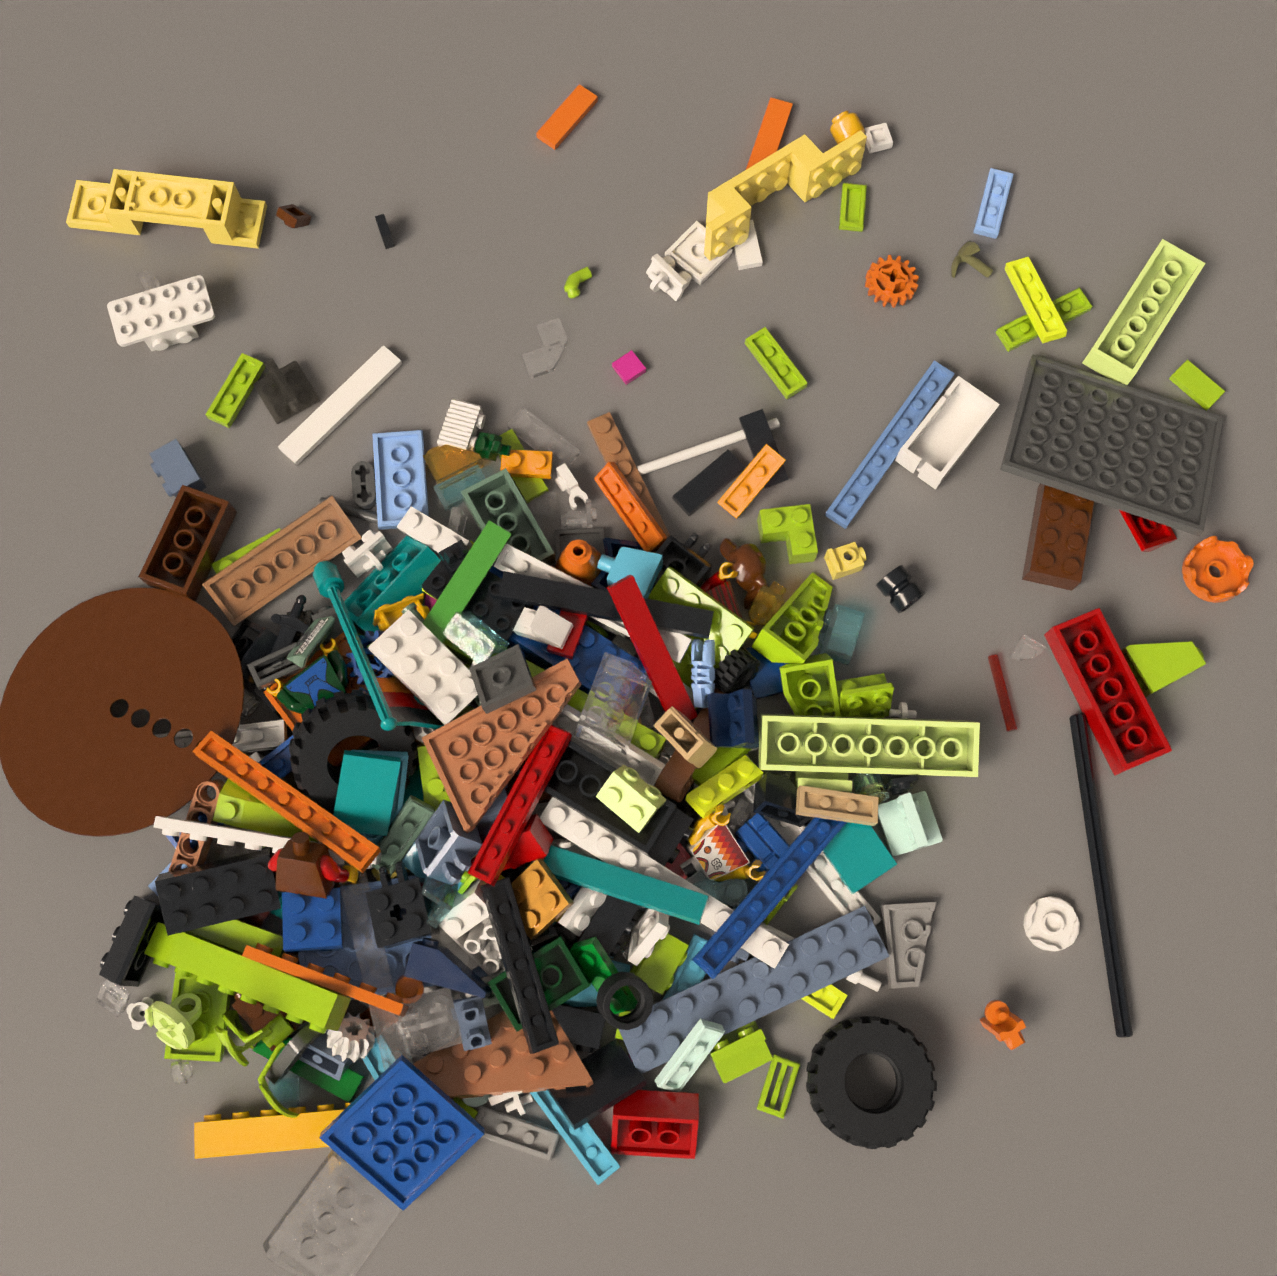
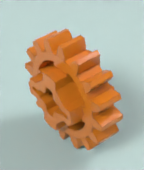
[865,255,919,308]

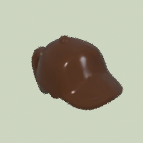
[720,538,768,609]

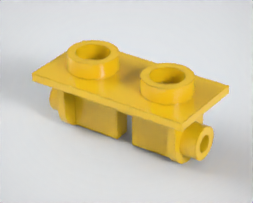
[373,593,430,631]

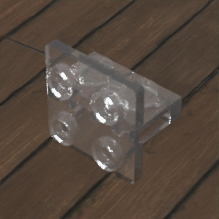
[394,988,463,1058]

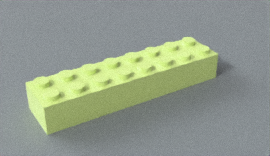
[758,714,980,777]

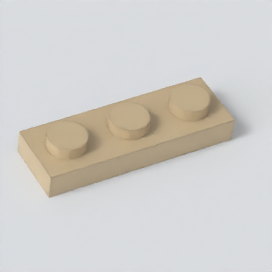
[796,785,879,826]

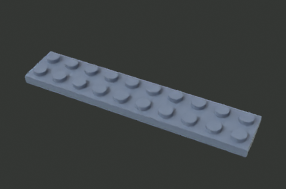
[619,906,890,1074]

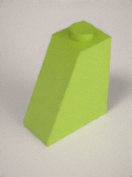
[1121,641,1206,698]

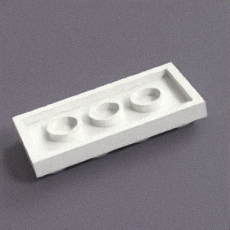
[368,609,478,725]

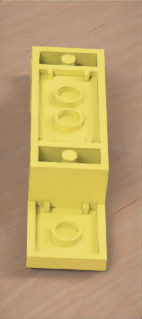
[704,131,867,261]
[66,169,267,249]

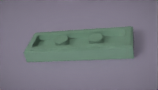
[372,795,435,877]

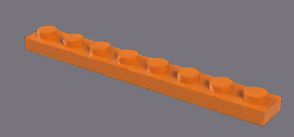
[193,731,381,873]

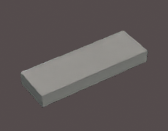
[476,1105,560,1161]

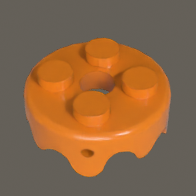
[1182,536,1254,603]

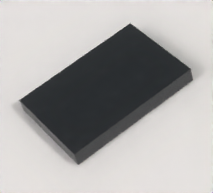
[547,1039,647,1130]

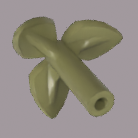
[951,241,993,278]

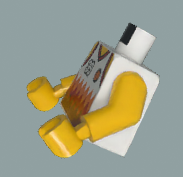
[680,804,766,882]

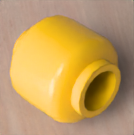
[830,111,865,145]

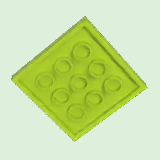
[648,567,755,711]

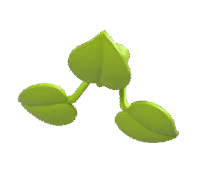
[214,1010,300,1118]

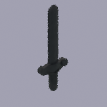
[260,595,309,690]

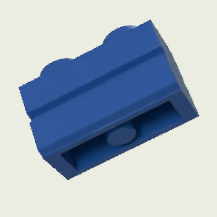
[734,813,790,872]

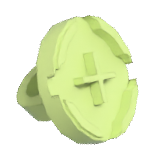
[145,993,202,1050]

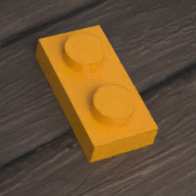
[500,450,553,479]

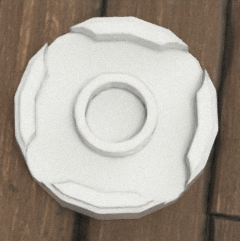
[1023,896,1080,952]

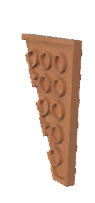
[422,658,582,833]
[413,1011,594,1099]

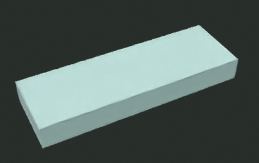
[655,1018,725,1092]

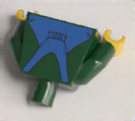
[267,638,349,714]

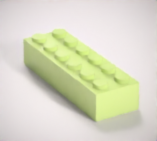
[1082,239,1206,385]

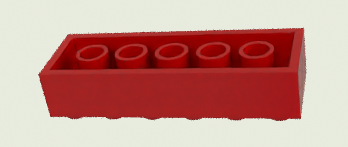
[1044,608,1172,776]

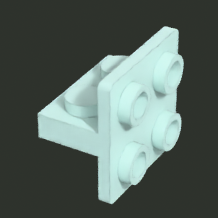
[878,791,943,857]

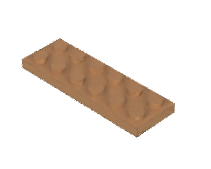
[202,495,362,626]

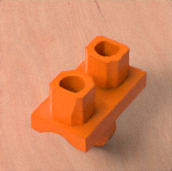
[979,1000,1026,1050]

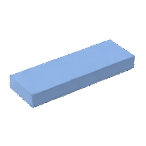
[973,168,1014,239]

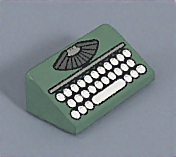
[287,616,335,668]

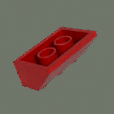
[611,1090,699,1159]

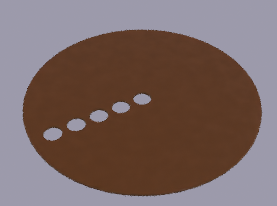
[0,588,244,837]

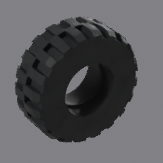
[289,690,418,811]
[806,1016,937,1149]

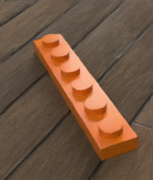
[242,943,409,1017]

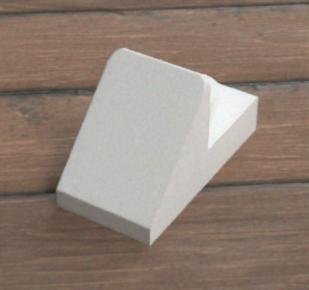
[513,605,573,649]

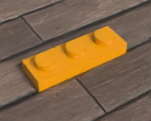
[717,444,786,519]

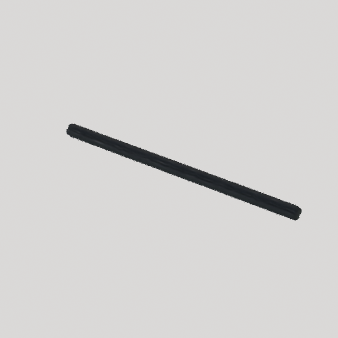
[1069,714,1133,1038]

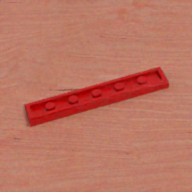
[607,575,698,721]
[468,725,572,886]

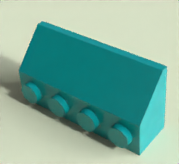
[344,535,441,634]

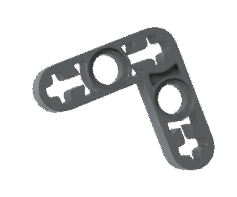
[266,1005,349,1085]

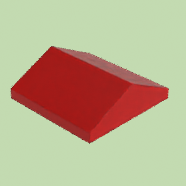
[1119,510,1177,552]

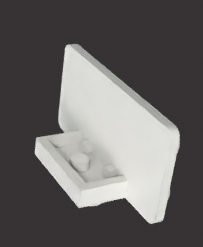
[107,275,215,351]

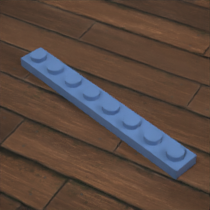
[825,361,955,529]

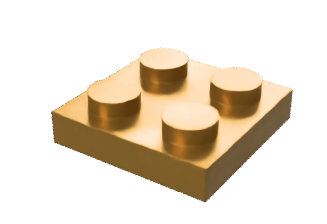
[511,859,574,940]

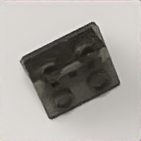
[253,359,320,424]

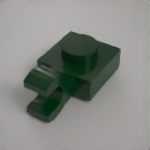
[473,432,512,461]

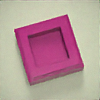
[612,350,646,385]

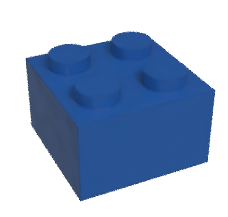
[282,888,343,954]

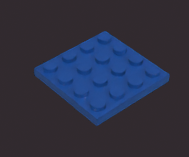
[319,1055,485,1211]

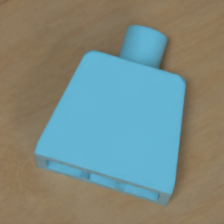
[597,547,663,599]

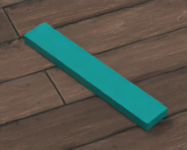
[544,845,709,925]

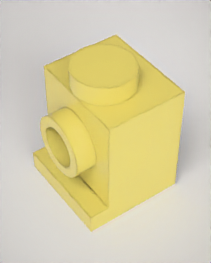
[824,542,866,580]

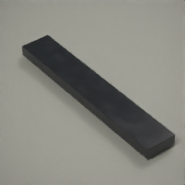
[480,877,559,1054]

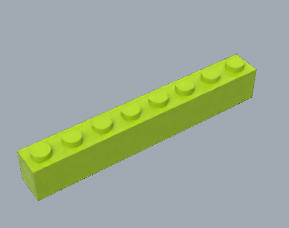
[144,922,351,1034]

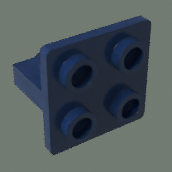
[708,689,759,749]

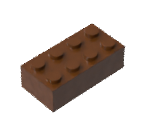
[1022,483,1094,591]
[138,485,237,602]

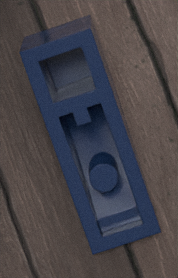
[404,937,492,998]

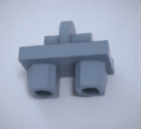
[453,995,492,1051]

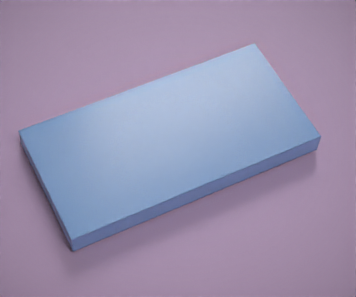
[372,430,429,530]

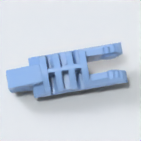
[691,639,715,708]

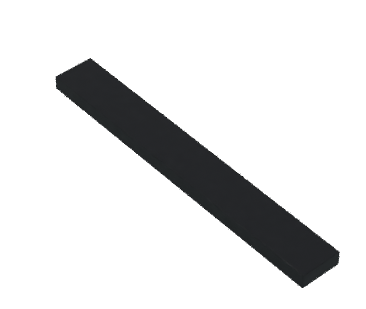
[498,571,714,639]

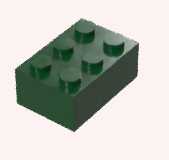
[488,935,591,1032]

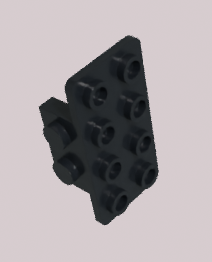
[422,560,534,642]

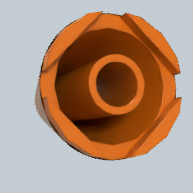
[555,540,602,587]

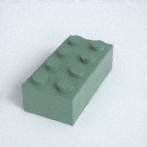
[461,468,556,565]

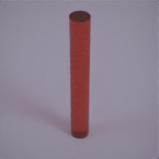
[988,654,1017,732]

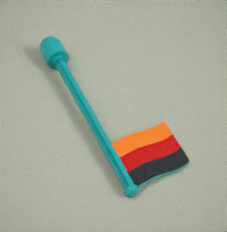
[313,561,444,731]

